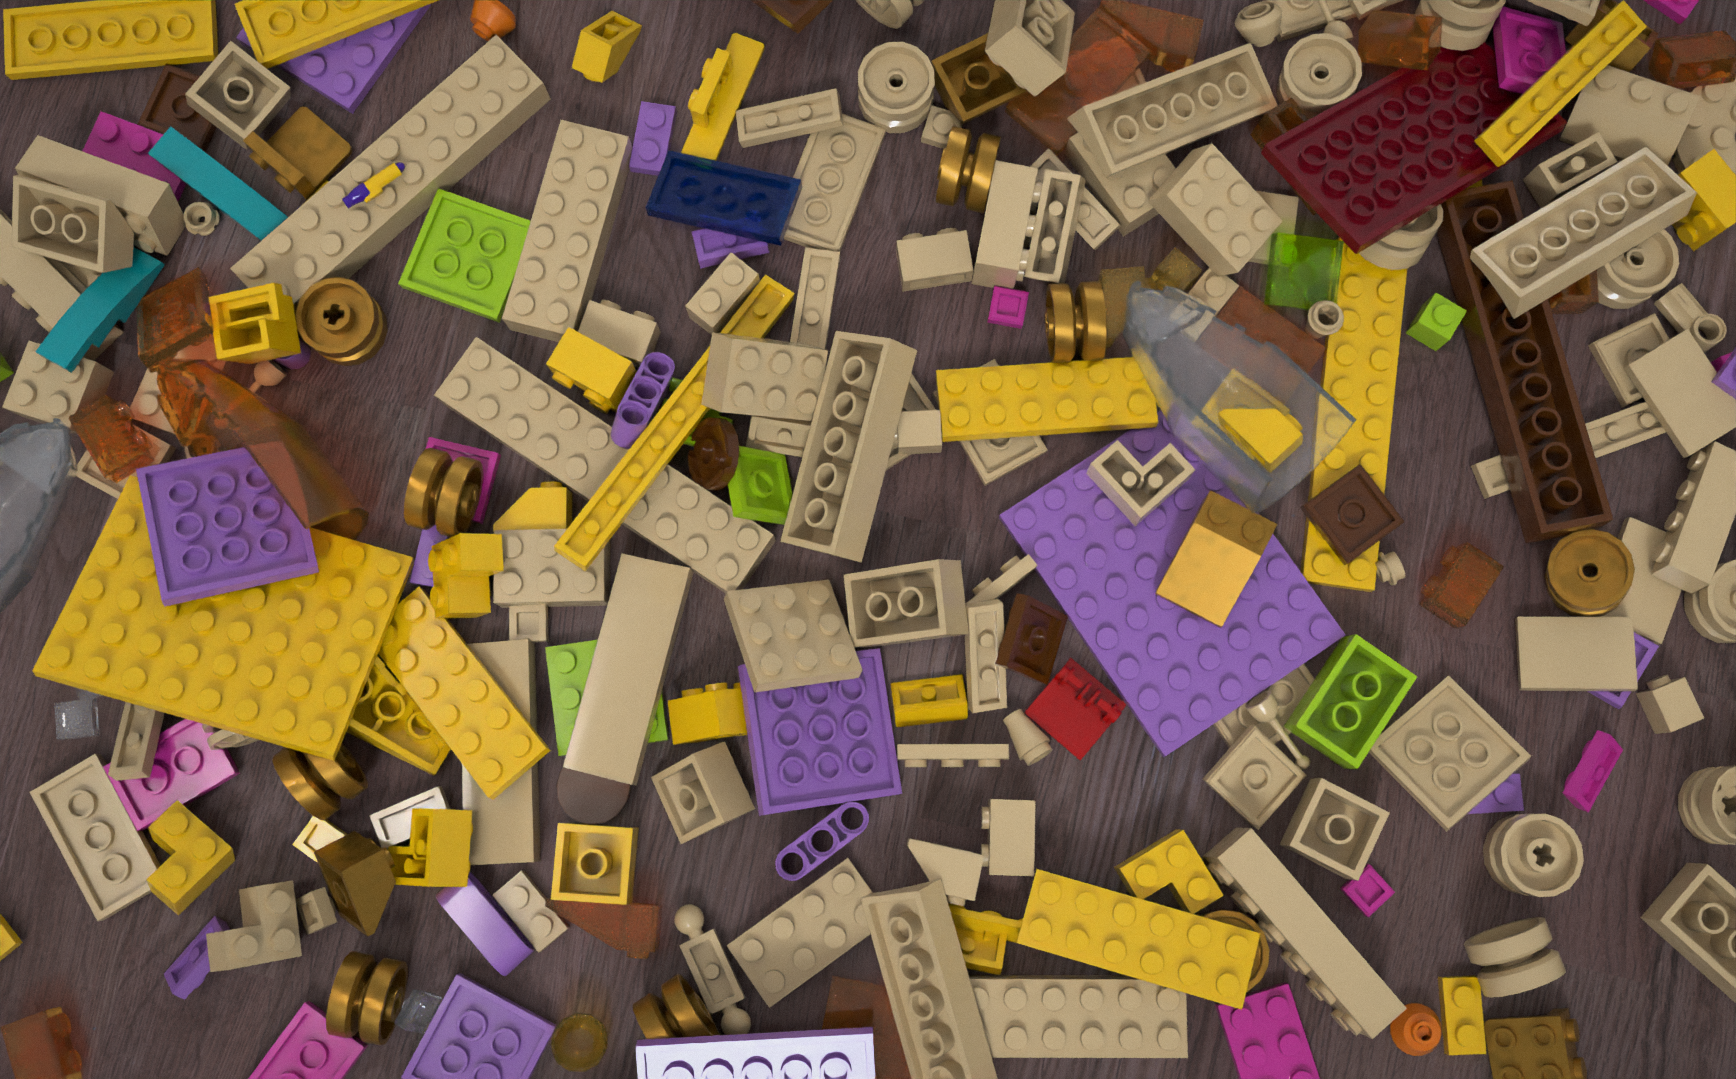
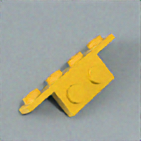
[681,33,765,168]
[948,903,1023,975]

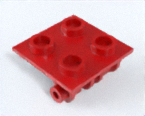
[1024,658,1126,761]

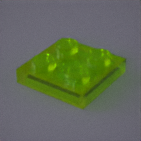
[1264,232,1344,310]

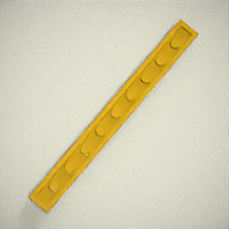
[554,274,795,571]

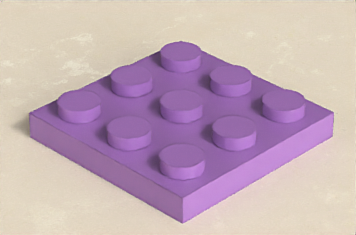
[401,973,558,1079]

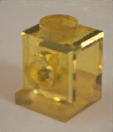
[1145,247,1202,307]

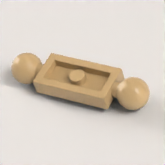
[674,904,751,1035]

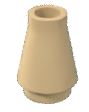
[1305,300,1344,339]
[1003,709,1053,766]

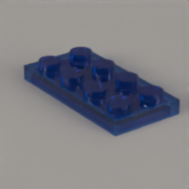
[645,150,802,246]

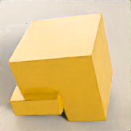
[208,283,301,364]

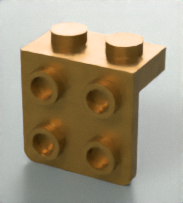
[243,107,353,199]
[1484,1008,1587,1079]

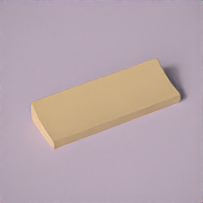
[1067,43,1278,178]
[1470,147,1697,319]
[563,553,694,786]
[462,638,541,865]
[861,879,998,1079]

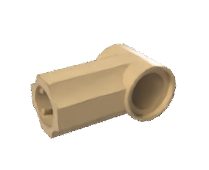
[1654,283,1727,353]

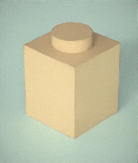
[893,410,942,455]
[1636,674,1704,734]

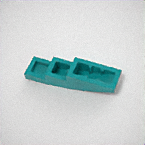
[148,126,288,241]
[35,247,165,373]

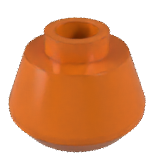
[470,0,516,41]
[1390,1003,1442,1056]

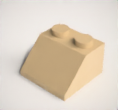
[651,741,755,844]
[906,838,984,906]

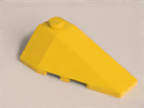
[346,656,451,776]

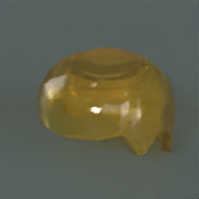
[550,1012,608,1072]

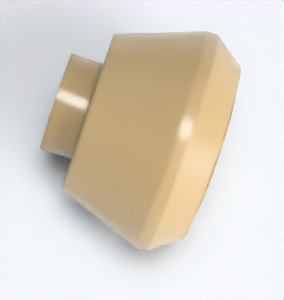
[1235,1,1282,47]

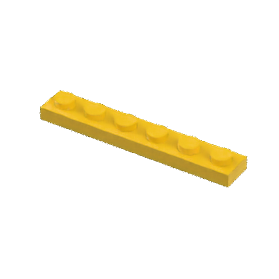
[1474,0,1647,167]

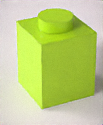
[1406,293,1467,351]

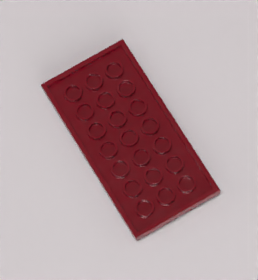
[1261,42,1567,254]

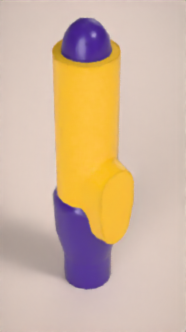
[342,162,405,209]

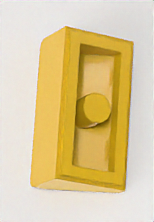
[891,674,968,727]

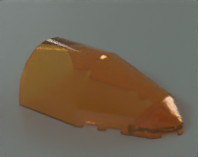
[148,358,369,540]

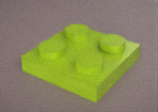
[728,446,793,525]

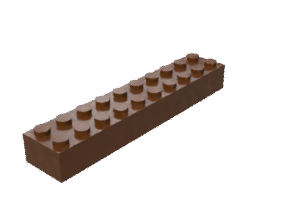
[1437,180,1614,544]

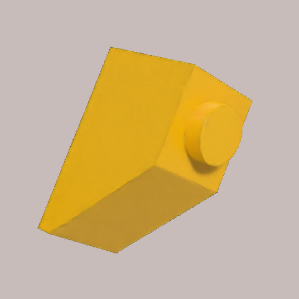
[572,11,642,83]
[1218,409,1303,473]
[493,482,572,532]

